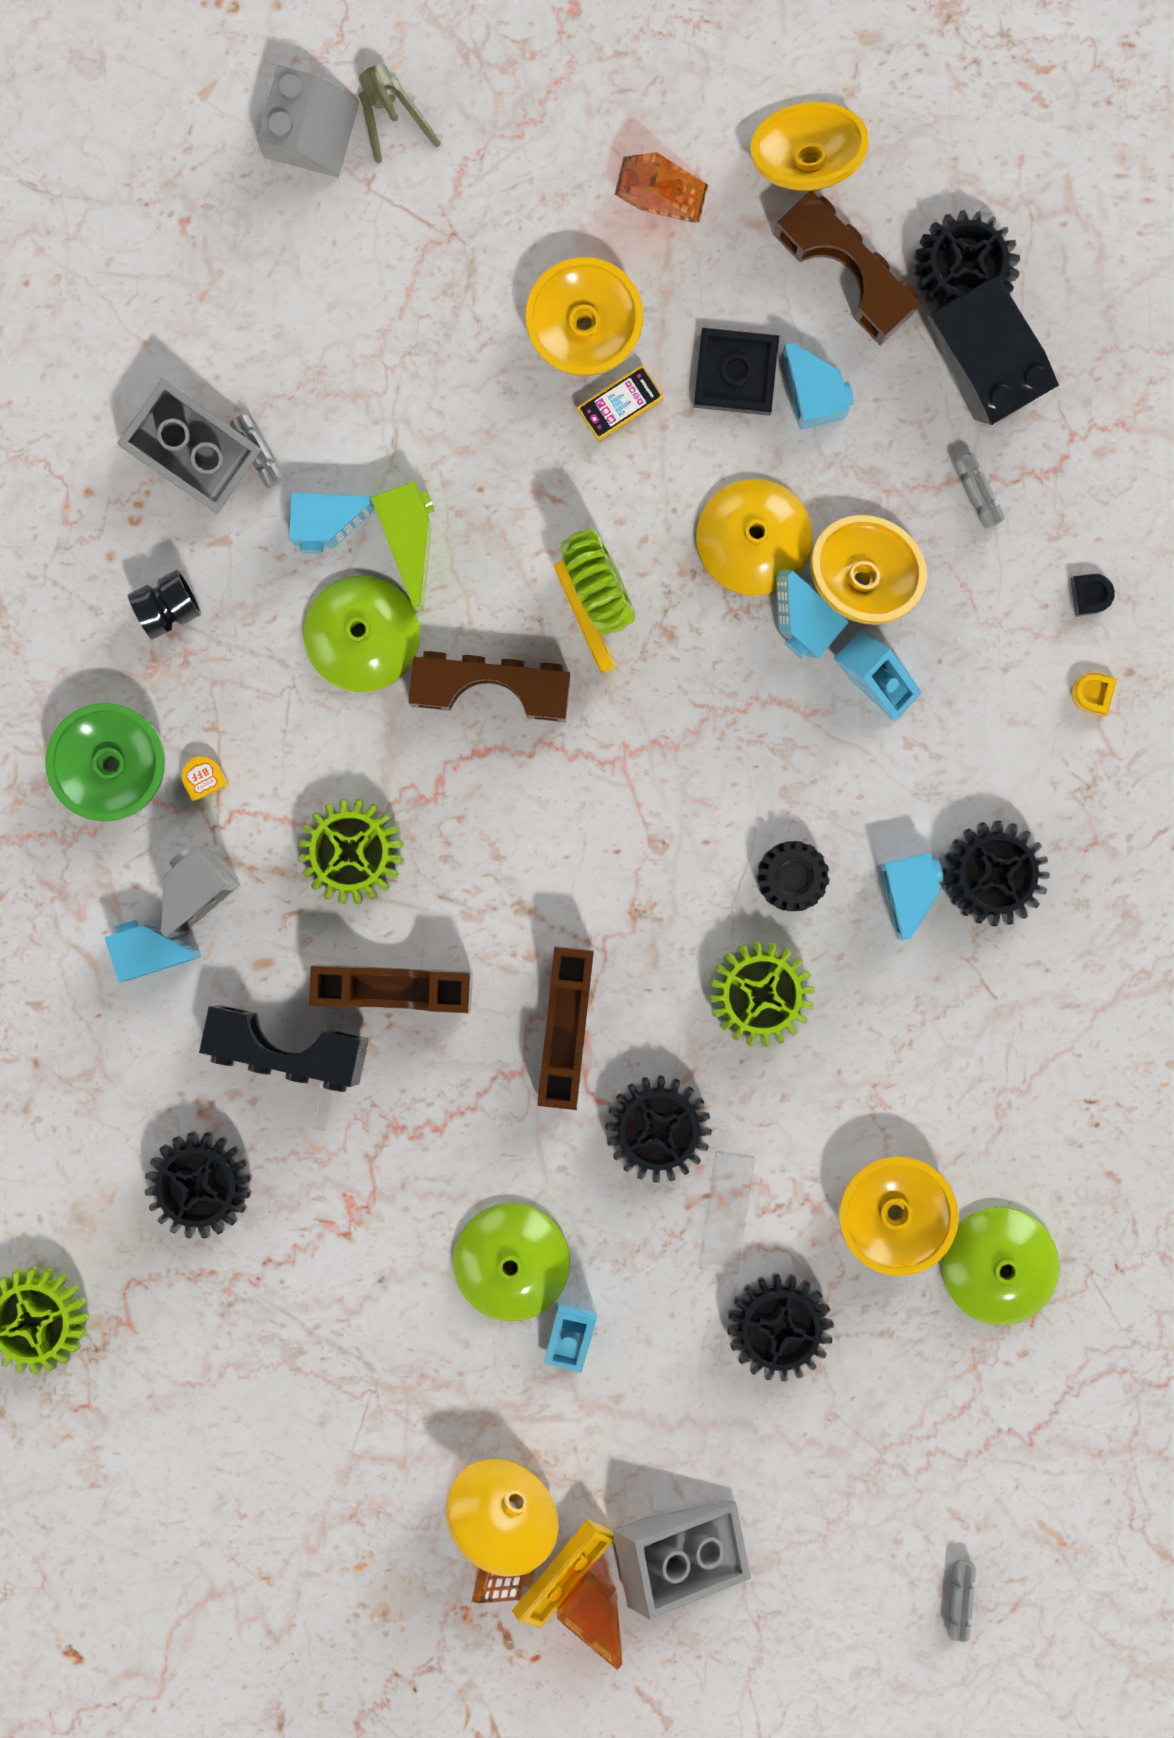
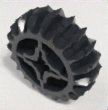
[913,209,1020,309]
[942,820,1050,926]
[605,1075,712,1183]
[145,1131,252,1239]
[727,1273,834,1382]

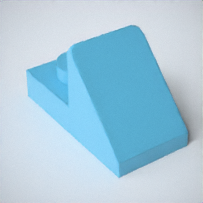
[544,1302,597,1373]

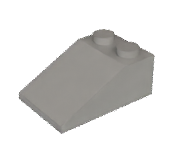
[117,378,262,514]
[612,1501,751,1620]

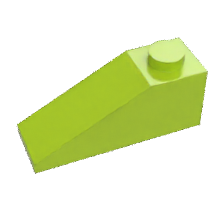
[371,481,435,613]

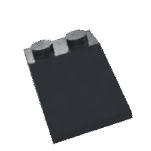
[927,275,1059,425]

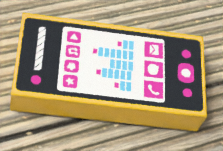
[577,365,663,443]

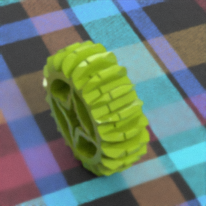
[560,528,635,635]
[298,799,404,904]
[708,941,815,1047]
[0,1266,89,1375]

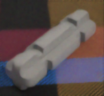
[230,414,284,488]
[954,453,1005,528]
[947,1560,976,1642]

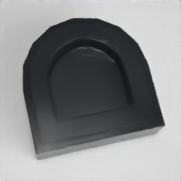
[1070,574,1115,617]

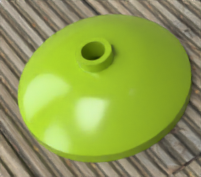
[303,575,420,692]
[453,1203,570,1321]
[941,1207,1060,1325]

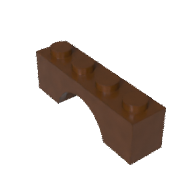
[773,191,920,346]
[409,651,571,722]
[537,946,594,1110]
[309,964,473,1013]

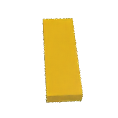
[554,560,619,674]
[511,1519,614,1628]

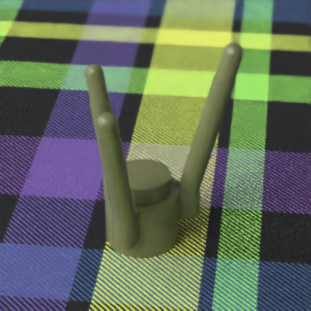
[359,65,441,163]

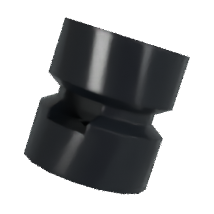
[128,570,201,640]

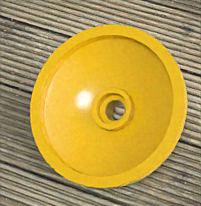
[750,102,869,191]
[525,257,643,376]
[696,479,813,596]
[810,515,927,625]
[839,1156,959,1276]
[445,1458,559,1577]

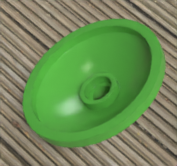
[45,703,165,822]

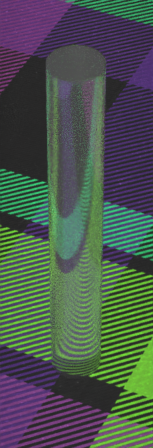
[311,1012,344,1131]

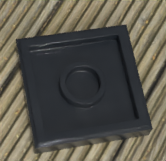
[693,327,779,416]

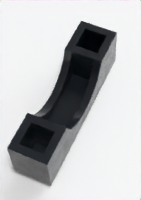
[199,1005,369,1092]

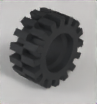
[756,841,830,912]

